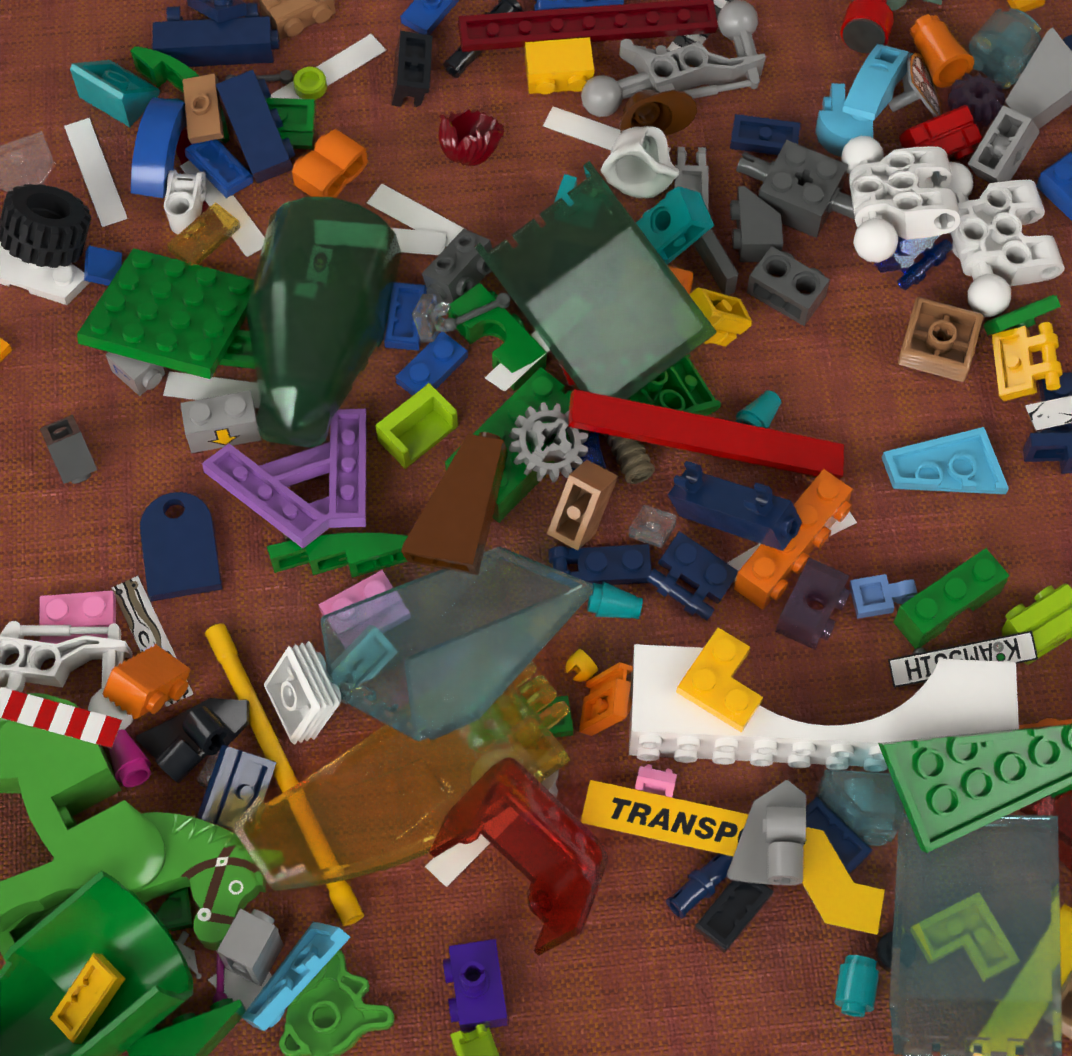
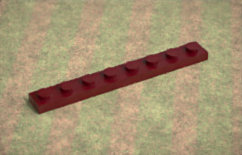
[458,0,718,52]

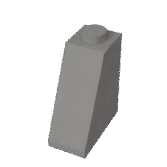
[1005,27,1072,130]

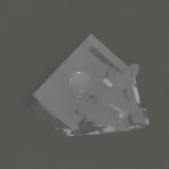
[0,131,55,192]

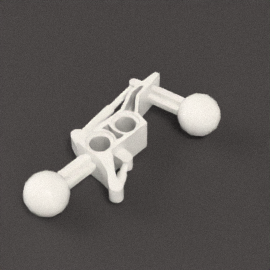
[0,621,133,730]

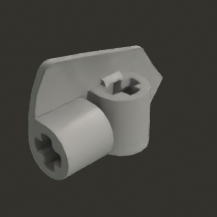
[727,780,806,885]

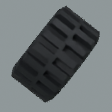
[0,184,91,268]

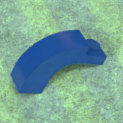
[131,97,187,198]

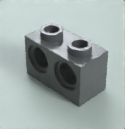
[747,246,830,326]

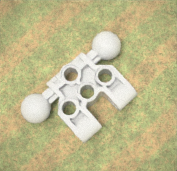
[841,136,961,263]
[947,162,1065,317]

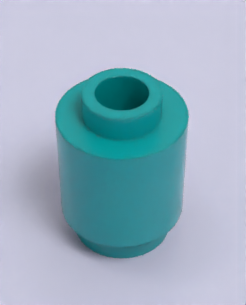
[834,955,879,1017]

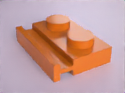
[579,662,633,736]

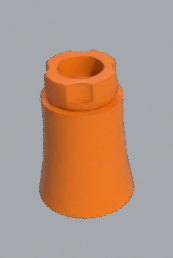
[910,14,974,88]

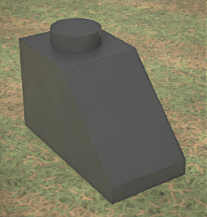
[40,415,97,484]

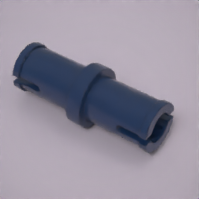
[666,853,733,919]

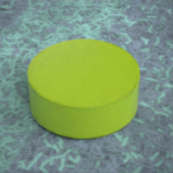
[293,67,327,100]

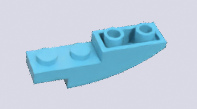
[842,44,913,121]

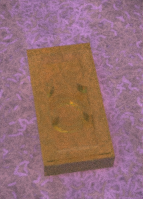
[167,202,241,266]

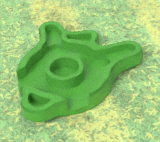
[279,950,395,1056]

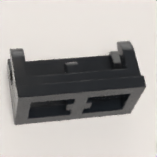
[391,31,433,107]

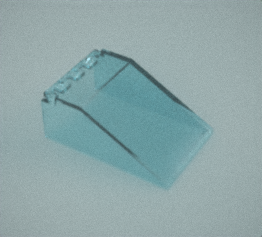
[320,546,593,741]
[889,814,1062,1056]

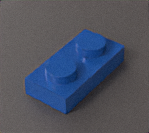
[395,331,468,396]

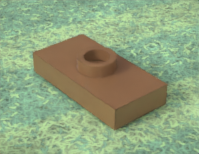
[182,73,224,144]

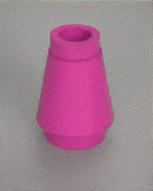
[108,730,151,787]

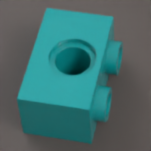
[632,186,714,265]

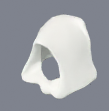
[600,126,679,198]

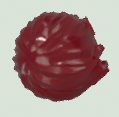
[438,108,504,166]

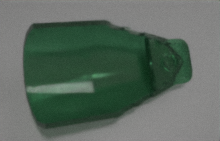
[247,197,401,447]

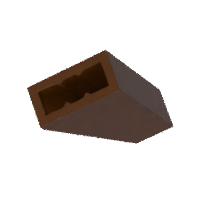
[401,432,508,575]

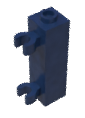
[152,2,280,67]
[668,461,802,551]

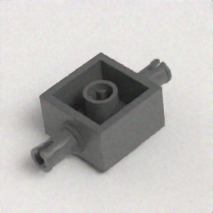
[736,140,855,238]

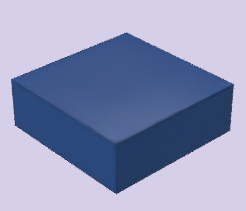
[84,246,122,286]

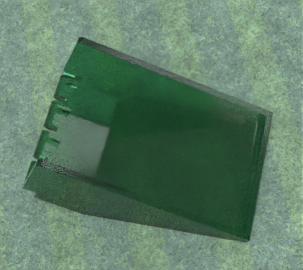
[474,161,717,400]

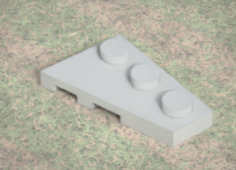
[0,242,90,305]

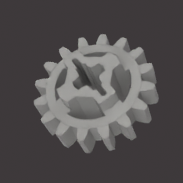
[509,402,589,482]

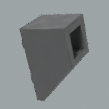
[730,186,783,262]

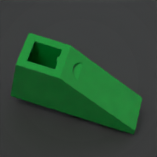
[127,998,246,1056]

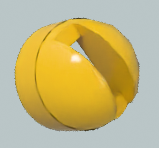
[565,649,598,682]

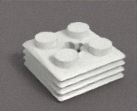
[264,641,341,745]

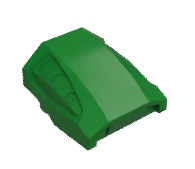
[622,350,722,416]

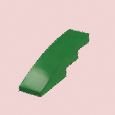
[267,533,408,578]

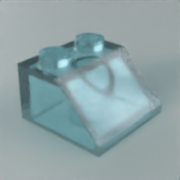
[816,770,904,846]

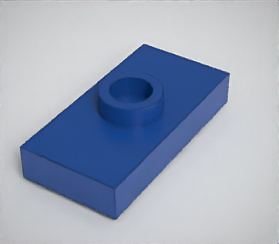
[400,0,459,35]
[185,139,253,198]
[384,282,427,351]

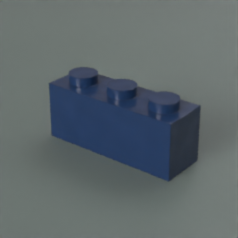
[216,69,296,184]

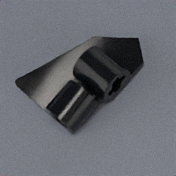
[136,698,249,784]

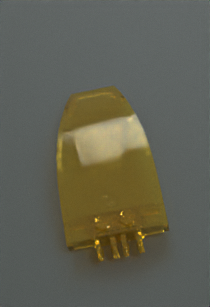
[233,646,571,891]

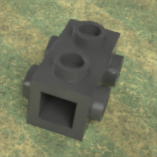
[422,229,497,305]

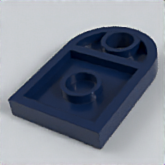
[140,492,223,602]

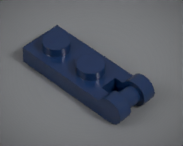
[548,544,651,588]

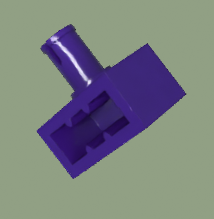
[443,939,508,1032]

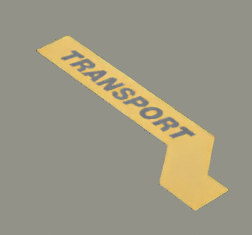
[581,780,885,935]

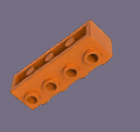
[734,469,853,610]

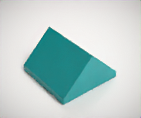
[70,60,161,127]

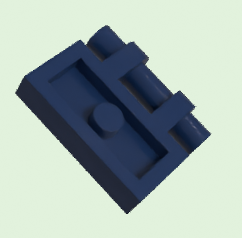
[646,531,738,621]

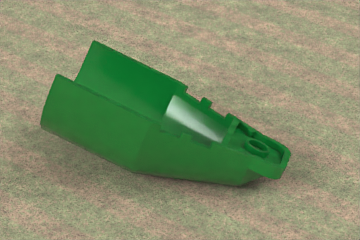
[0,870,193,1056]

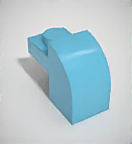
[815,83,873,157]

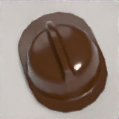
[620,90,697,136]

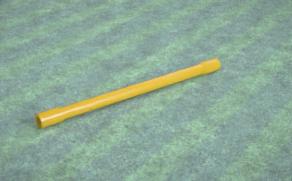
[205,623,364,926]

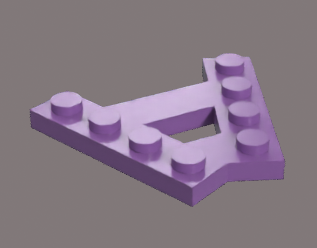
[202,409,367,548]

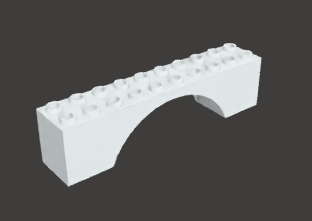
[629,644,1019,772]

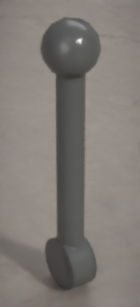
[225,70,293,84]
[444,293,510,331]

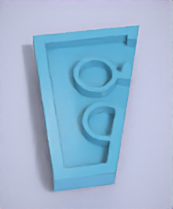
[882,427,1009,494]
[241,921,350,1031]

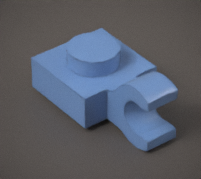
[849,574,917,619]

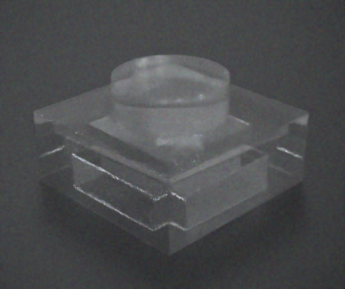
[629,504,677,548]

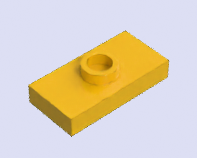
[50,953,126,1044]

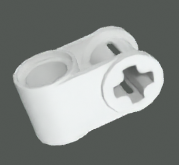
[164,170,207,236]

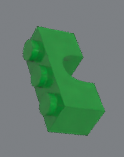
[448,283,547,391]
[893,548,1010,649]

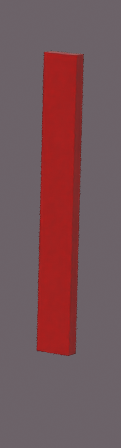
[568,389,844,480]

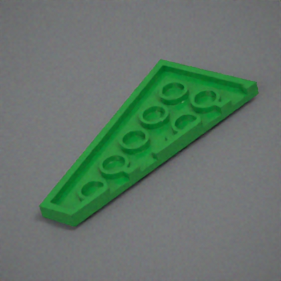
[878,724,1072,853]

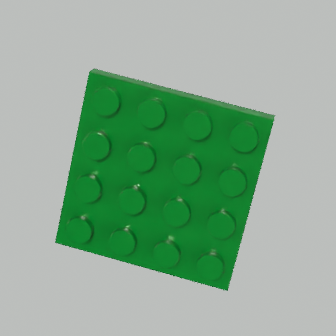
[77,248,261,379]

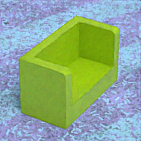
[375,383,458,469]

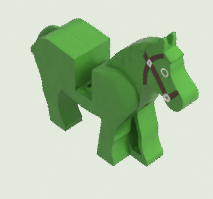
[0,693,285,963]

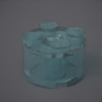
[969,8,1042,89]

